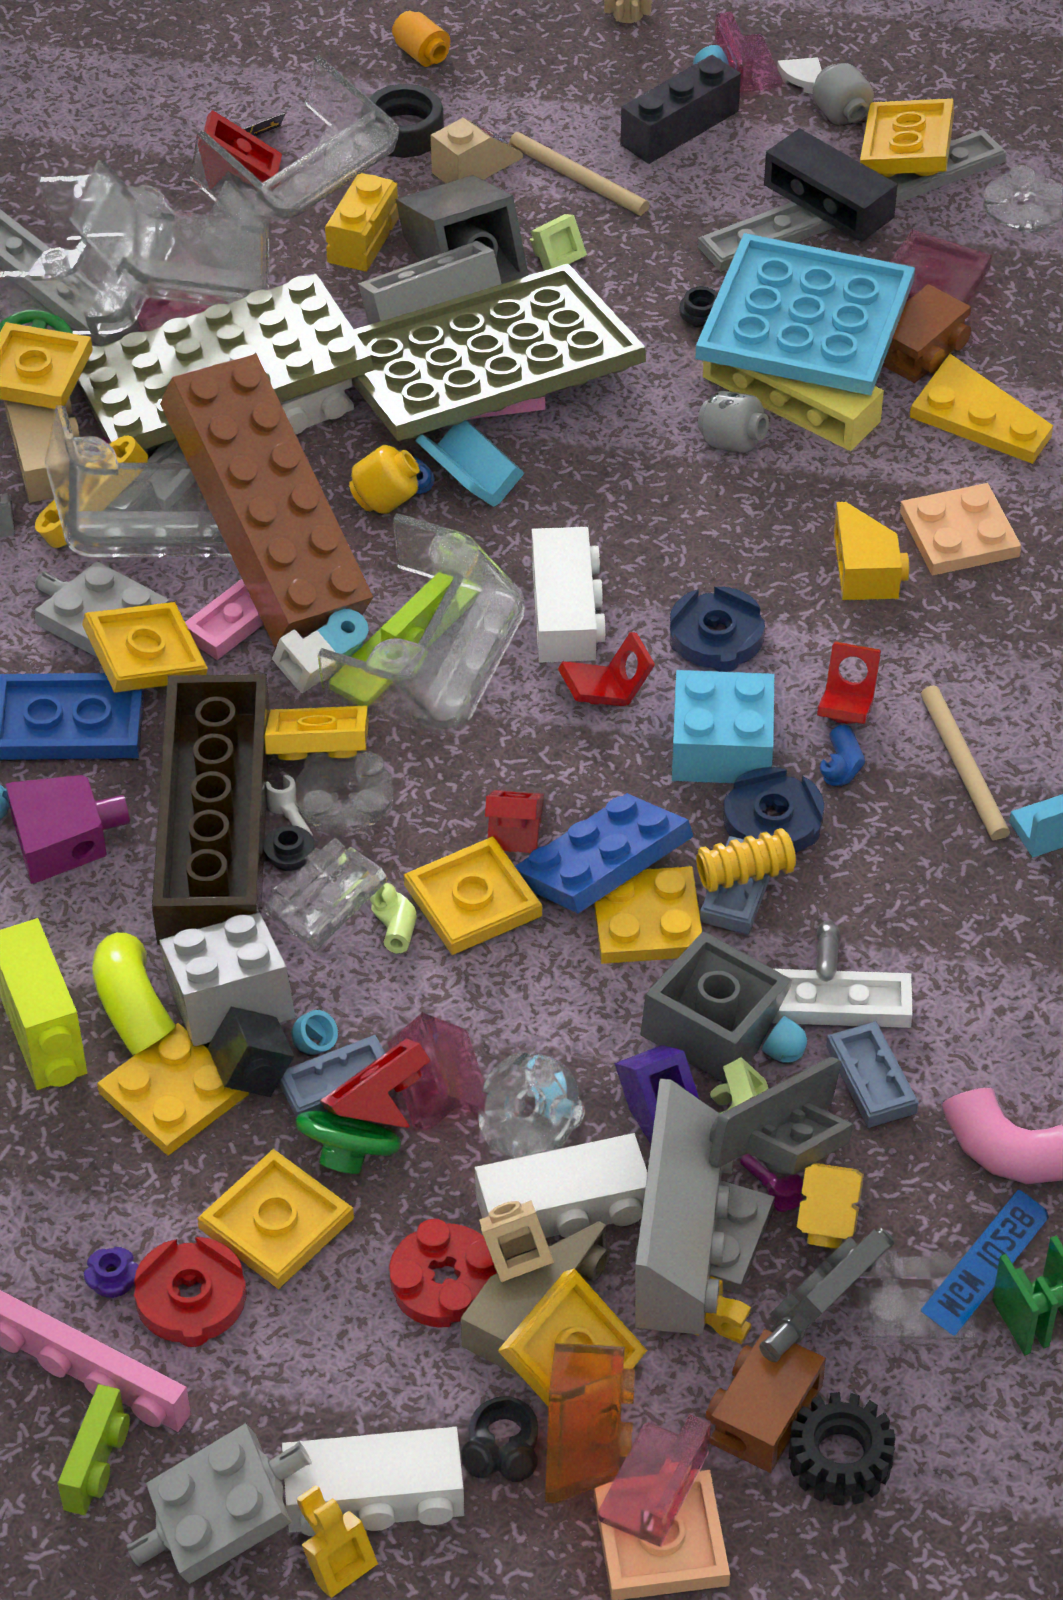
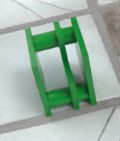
[992,1235,1063,1356]

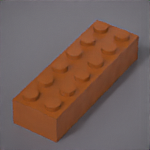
[160,353,373,648]

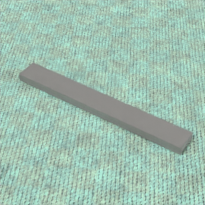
[698,129,1007,272]

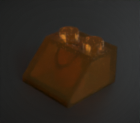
[545,1343,635,1503]

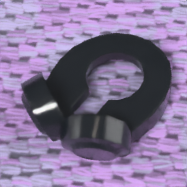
[461,1396,538,1482]

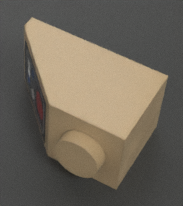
[431,117,523,183]

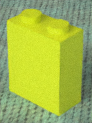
[0,918,88,1090]

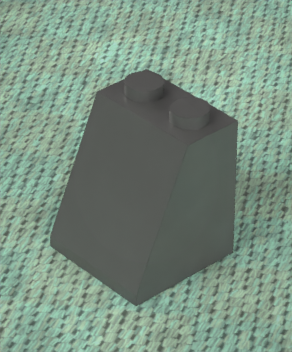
[395,175,529,284]

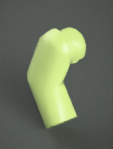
[369,883,417,954]

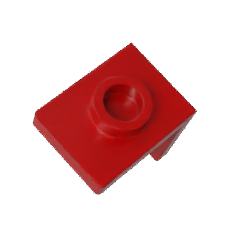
[558,632,655,706]
[817,642,881,724]

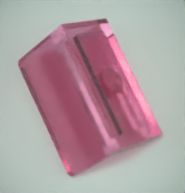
[714,11,783,93]
[387,1012,493,1130]
[598,1414,711,1547]

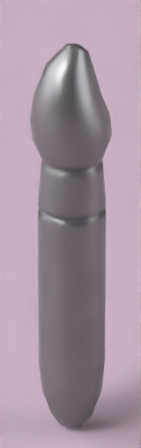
[816,921,840,982]

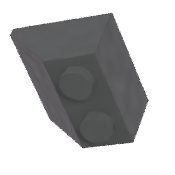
[640,931,792,1083]

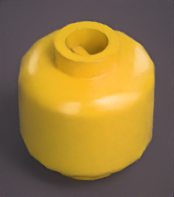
[349,445,420,514]

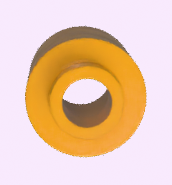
[392,11,450,67]

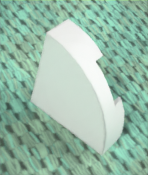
[777,58,822,94]

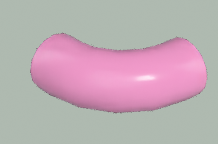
[942,1088,1063,1184]

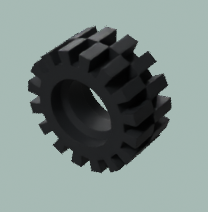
[788,1392,896,1506]

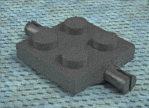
[759,1228,894,1362]

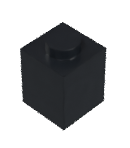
[208,1006,294,1097]

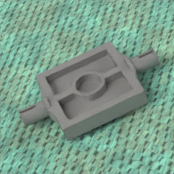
[35,561,170,658]
[127,1423,312,1584]

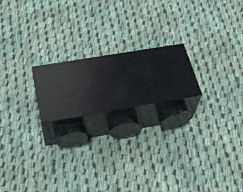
[620,55,741,164]
[764,128,898,242]

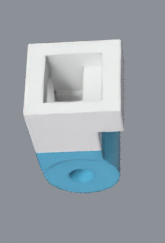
[272,609,369,693]

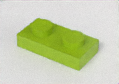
[58,1384,130,1516]

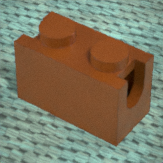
[882,284,971,383]
[705,1328,826,1473]

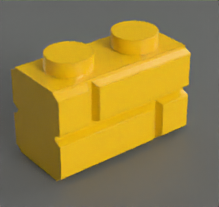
[325,173,399,272]
[797,1163,864,1248]

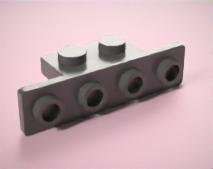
[709,1056,854,1175]

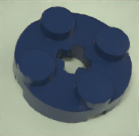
[670,587,765,672]
[723,767,824,853]

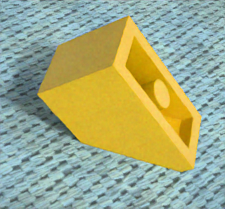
[834,502,909,600]

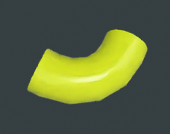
[92,932,176,1055]

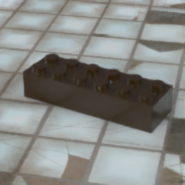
[152,674,270,945]

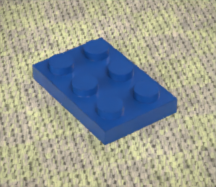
[0,673,145,760]
[515,793,694,914]

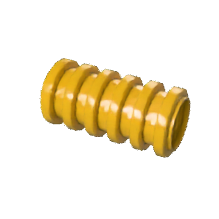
[696,828,796,892]

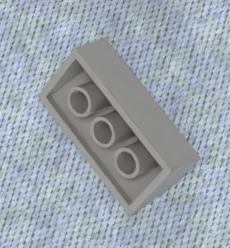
[635,1079,734,1335]

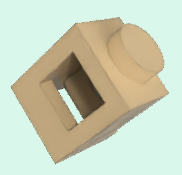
[479,1200,554,1282]

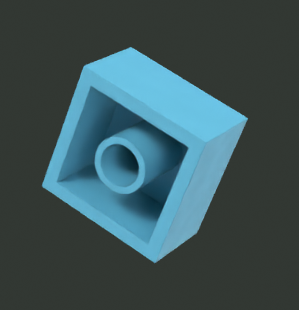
[672,670,774,783]

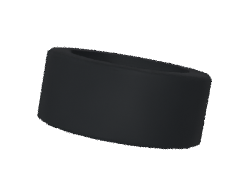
[364,83,444,158]

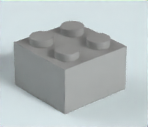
[159,912,296,1046]

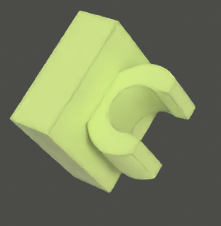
[530,214,587,270]
[710,1057,769,1114]

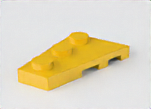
[910,354,1053,464]

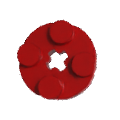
[389,1219,497,1328]
[134,1237,247,1347]

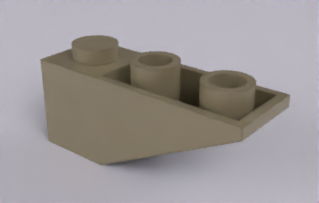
[461,1221,610,1377]

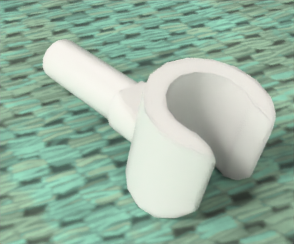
[266,775,313,836]

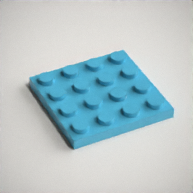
[695,233,915,396]

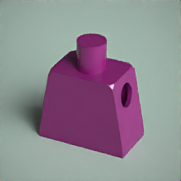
[5,775,130,884]

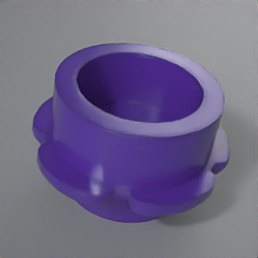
[84,1247,139,1298]

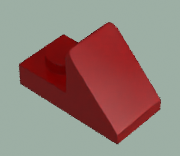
[201,110,282,190]
[485,790,544,853]
[320,1038,431,1128]

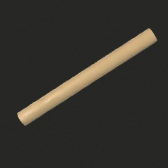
[509,132,650,216]
[921,685,1010,840]

